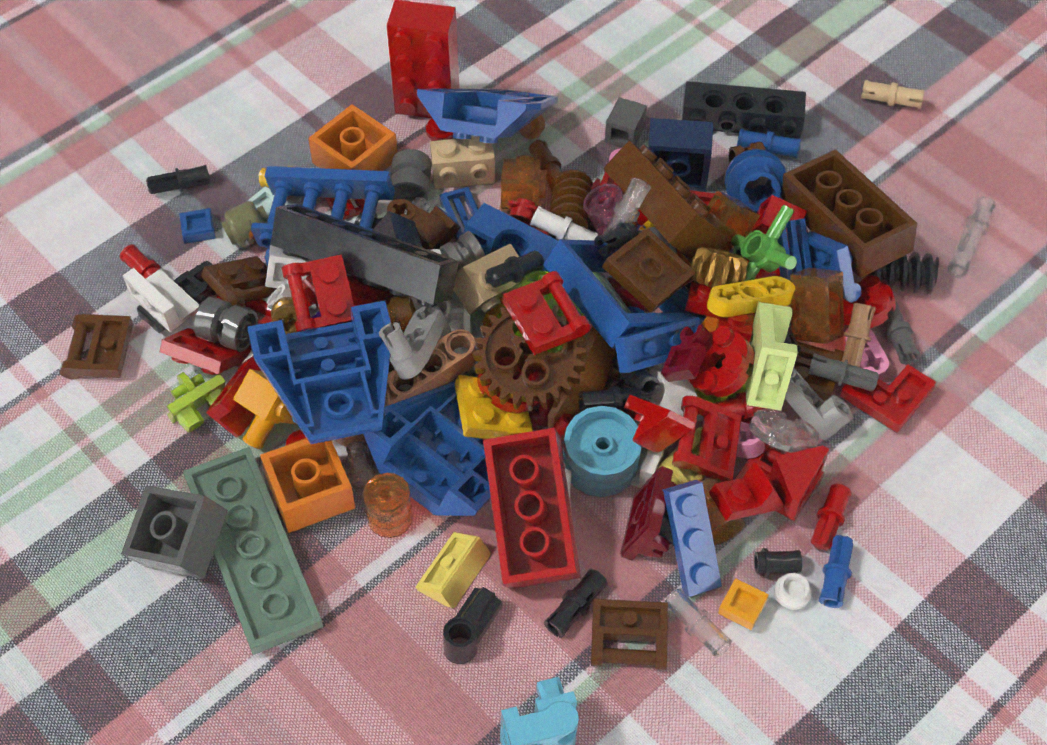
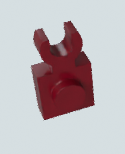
[661,324,710,382]

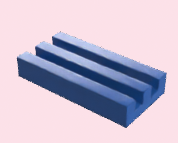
[439,187,478,240]
[777,218,814,287]

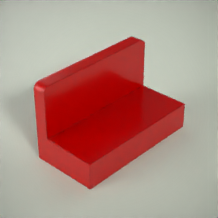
[206,356,261,437]

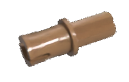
[842,303,876,367]

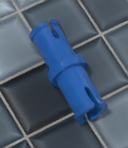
[737,129,801,158]

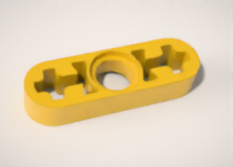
[707,276,795,317]

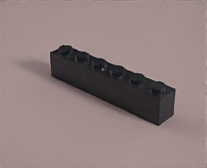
[270,204,459,307]

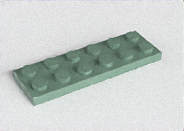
[183,446,323,655]

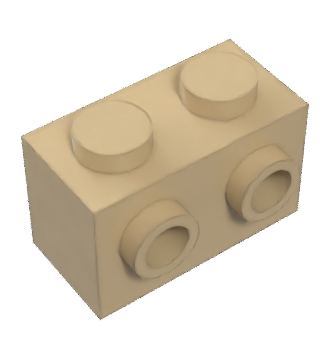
[430,137,495,189]
[453,244,532,315]

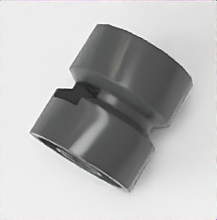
[391,149,432,207]
[194,297,258,352]

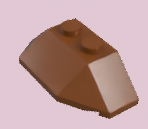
[548,321,621,428]

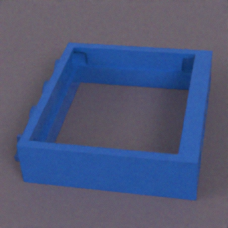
[543,239,707,348]

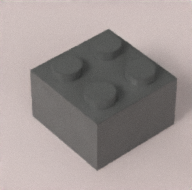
[121,485,228,579]

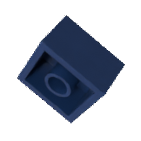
[648,118,713,192]

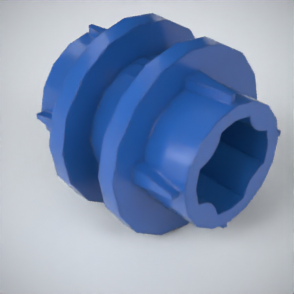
[724,149,787,217]

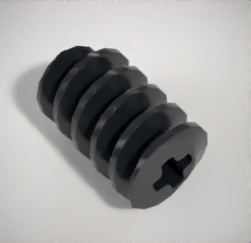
[867,251,939,295]

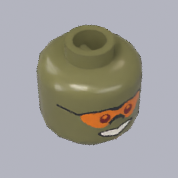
[221,201,268,248]

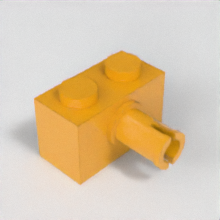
[233,369,297,449]

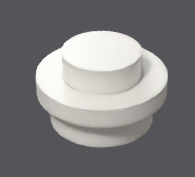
[774,573,812,610]

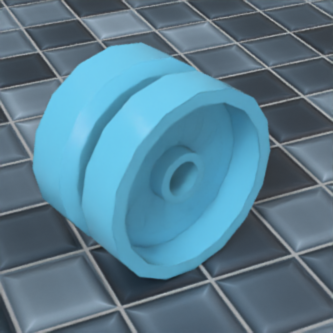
[563,406,641,497]

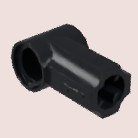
[443,587,502,664]

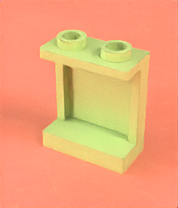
[745,302,798,411]

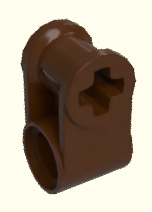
[387,199,448,249]

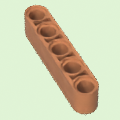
[336,329,476,447]

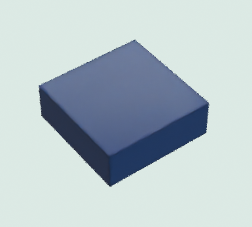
[179,208,216,244]

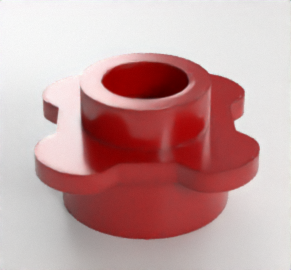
[508,198,538,225]

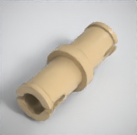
[861,80,925,109]

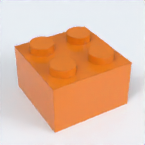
[308,104,398,171]
[260,438,355,533]

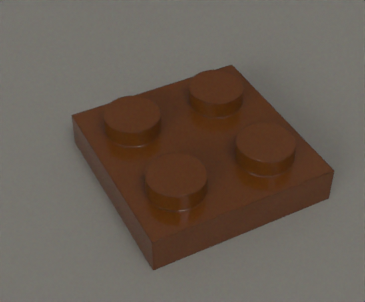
[602,227,696,313]

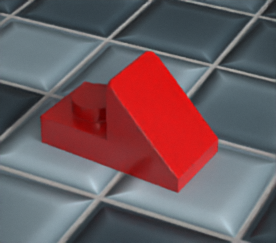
[624,395,696,453]
[709,462,784,521]

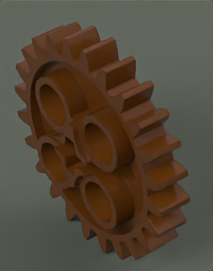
[473,305,587,411]

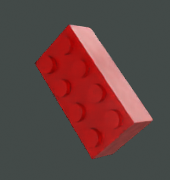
[386,0,460,118]
[483,427,581,589]

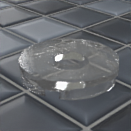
[749,409,819,453]

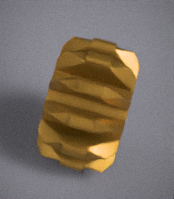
[691,247,748,287]

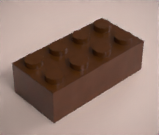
[603,140,730,259]
[782,149,918,278]

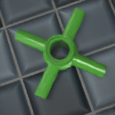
[731,205,797,281]

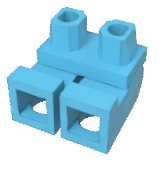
[500,677,579,745]

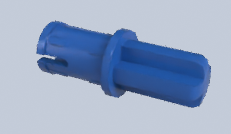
[819,535,853,608]

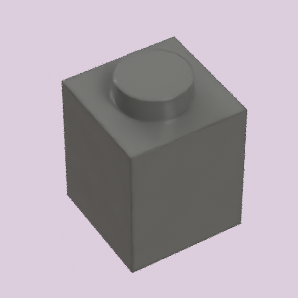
[605,97,647,147]

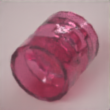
[583,184,638,235]

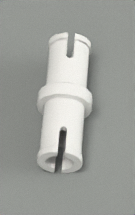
[530,206,598,241]

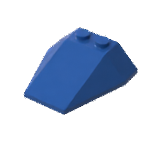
[417,88,558,143]
[247,301,391,444]
[363,381,491,516]

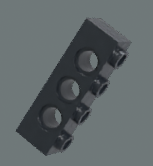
[682,81,806,139]

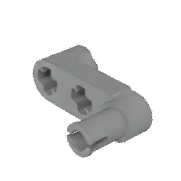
[379,304,452,379]
[785,368,853,440]

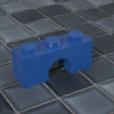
[463,203,558,283]

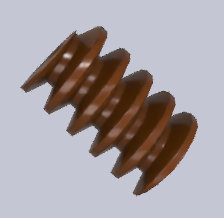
[550,169,593,229]

